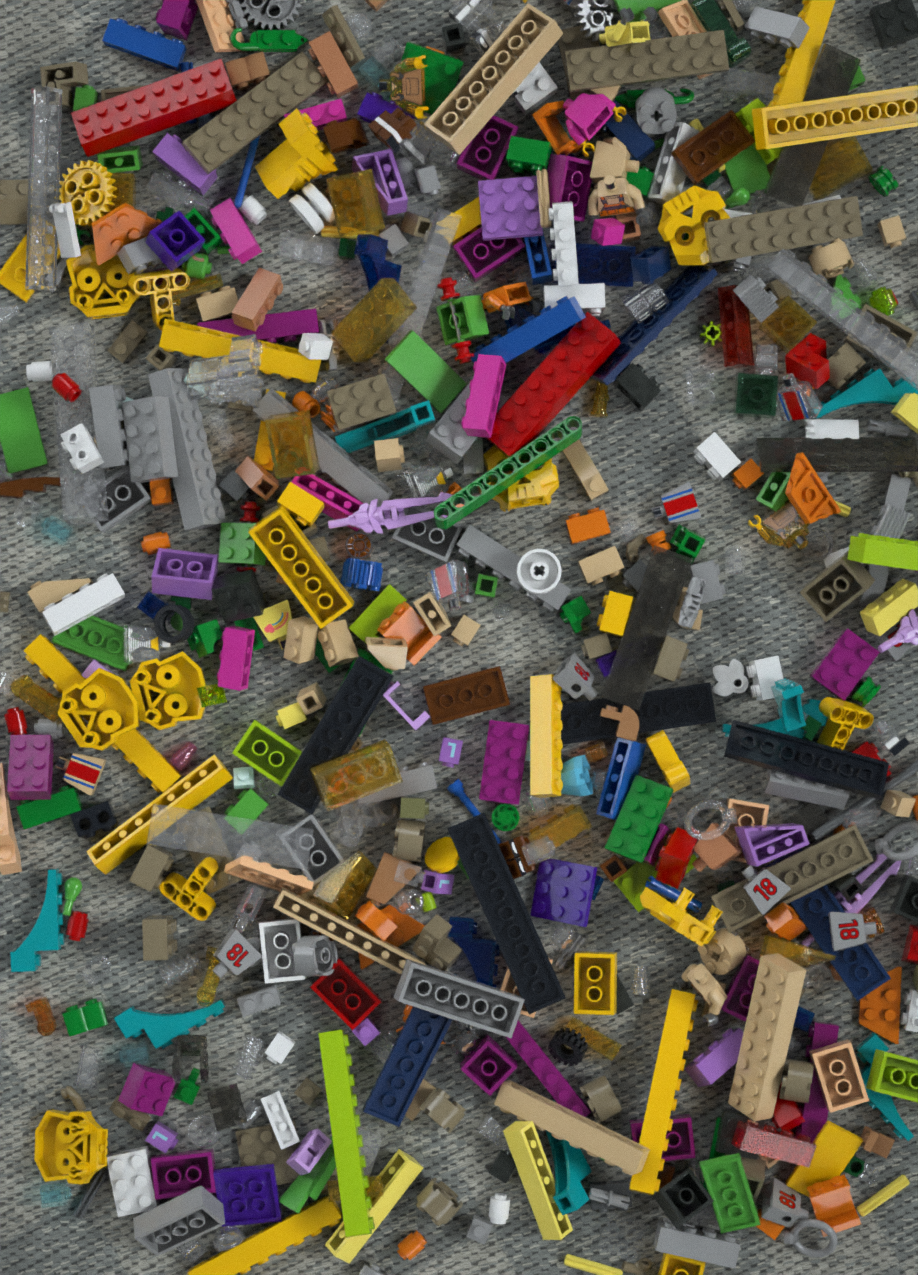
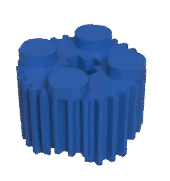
[341,558,383,592]

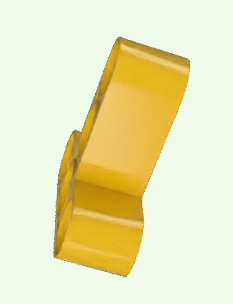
[129,268,190,331]
[817,697,874,750]
[645,730,691,793]
[159,857,219,921]

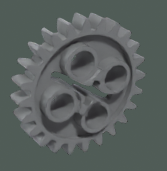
[240,0,304,30]
[574,0,622,44]

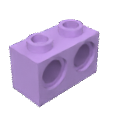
[286,1128,332,1175]

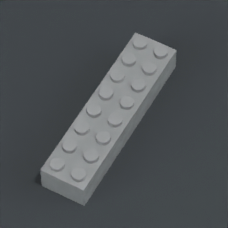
[148,368,226,530]

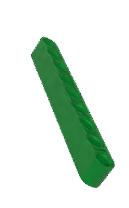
[434,416,582,529]

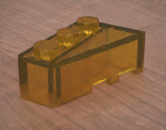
[528,804,593,857]

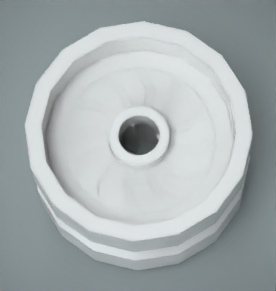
[288,182,338,234]
[516,549,562,595]

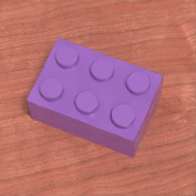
[152,133,218,196]
[152,548,218,600]

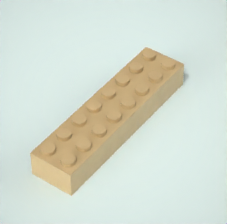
[424,3,563,155]
[728,953,806,1121]

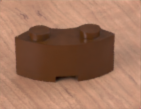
[323,118,370,154]

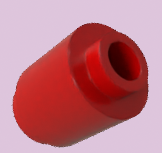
[51,373,82,402]
[4,707,28,735]
[65,910,89,941]

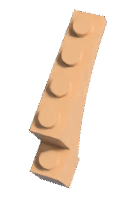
[0,763,22,875]

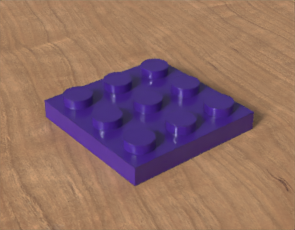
[530,857,597,927]
[213,1164,282,1227]

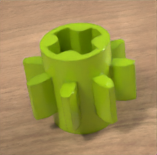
[699,321,725,347]

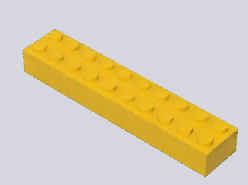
[752,85,918,150]

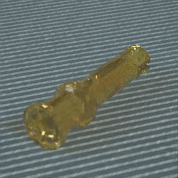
[590,381,610,418]

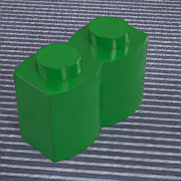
[62,998,109,1037]

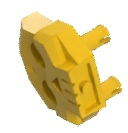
[657,185,731,266]
[66,245,142,320]
[483,438,559,512]
[129,651,208,730]
[58,668,139,751]
[640,887,723,947]
[34,1109,108,1184]

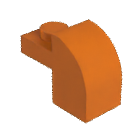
[355,901,397,941]

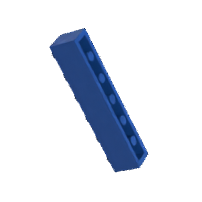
[471,296,586,363]

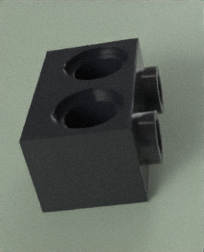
[70,800,118,839]

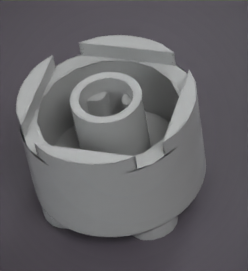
[635,87,677,134]
[292,935,338,977]

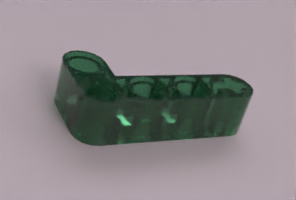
[690,0,751,69]

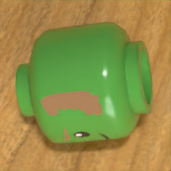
[182,252,212,280]

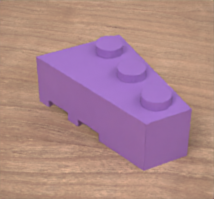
[734,823,809,867]

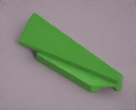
[279,1137,336,1214]

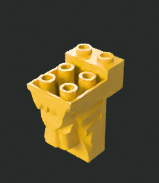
[255,108,338,199]

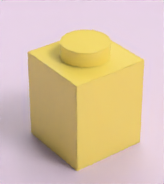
[276,702,308,729]

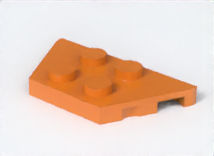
[91,203,162,266]
[785,452,841,524]
[356,904,425,970]
[858,966,902,1044]

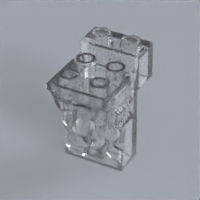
[186,334,264,408]

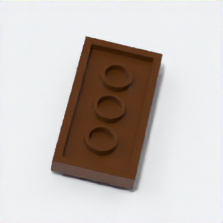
[671,110,755,185]
[423,666,510,725]

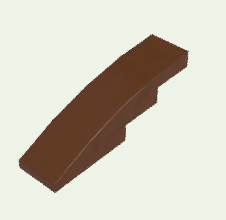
[0,477,67,499]

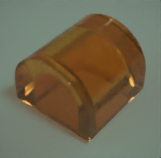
[584,741,608,764]

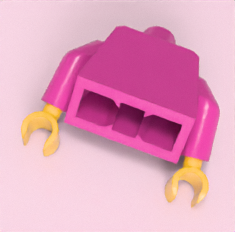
[563,93,626,157]

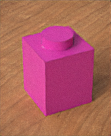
[591,218,625,246]

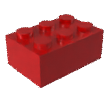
[310,957,382,1030]

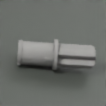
[589,1188,630,1210]

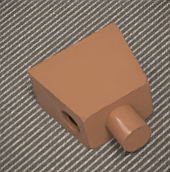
[692,823,743,872]

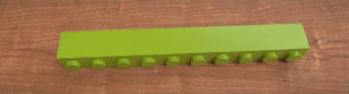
[318,1030,375,1237]

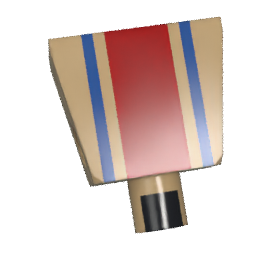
[56,753,107,796]

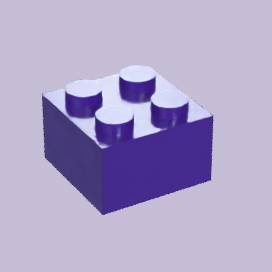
[145,211,205,272]

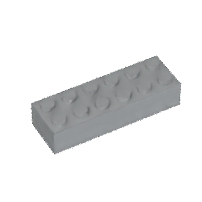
[456,525,571,613]
[393,959,525,1038]

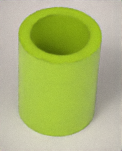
[418,891,437,912]

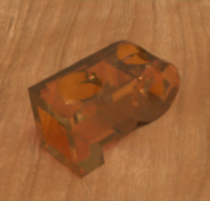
[25,996,57,1036]

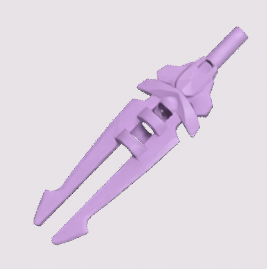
[328,492,453,534]
[878,609,918,653]
[801,850,901,948]

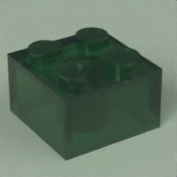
[733,373,778,419]

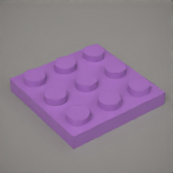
[478,176,543,241]

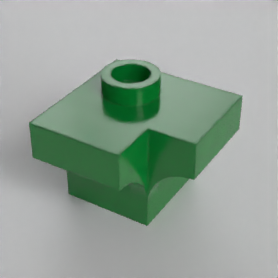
[670,524,706,565]
[559,595,591,634]
[187,619,222,658]

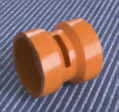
[646,530,672,556]

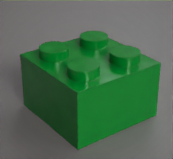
[506,136,554,176]

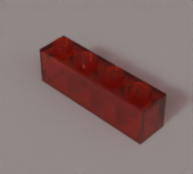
[718,285,754,369]
[731,1120,817,1168]

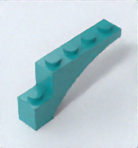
[811,368,918,419]
[335,400,435,453]
[771,678,806,732]
[721,699,827,739]
[10,869,65,972]
[114,999,226,1049]
[856,1032,914,1141]
[545,1100,592,1215]

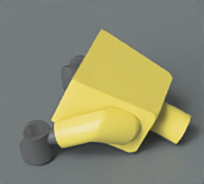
[599,7,658,47]

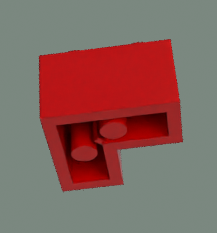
[785,333,830,389]
[655,827,699,889]

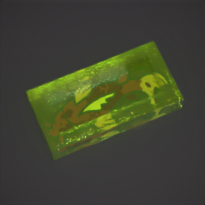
[197,684,227,708]

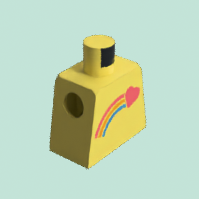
[253,600,293,650]

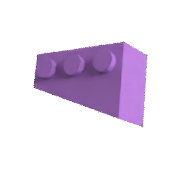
[352,149,408,216]
[684,1028,743,1087]

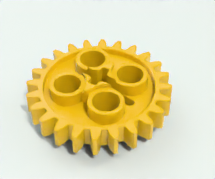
[56,160,117,226]

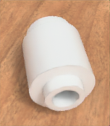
[238,195,267,225]
[26,361,57,382]
[488,1193,510,1224]

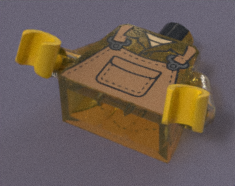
[379,55,429,119]
[748,501,810,549]

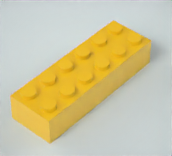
[248,505,354,629]

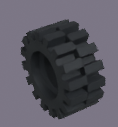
[548,1028,588,1066]

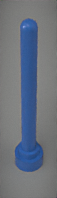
[234,136,260,208]
[447,778,510,860]

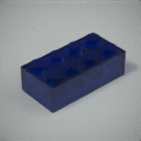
[553,243,636,287]

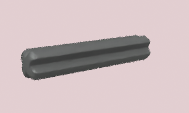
[73,1166,109,1219]

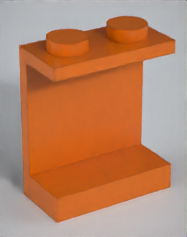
[532,100,588,155]
[377,601,442,666]
[806,1174,861,1237]

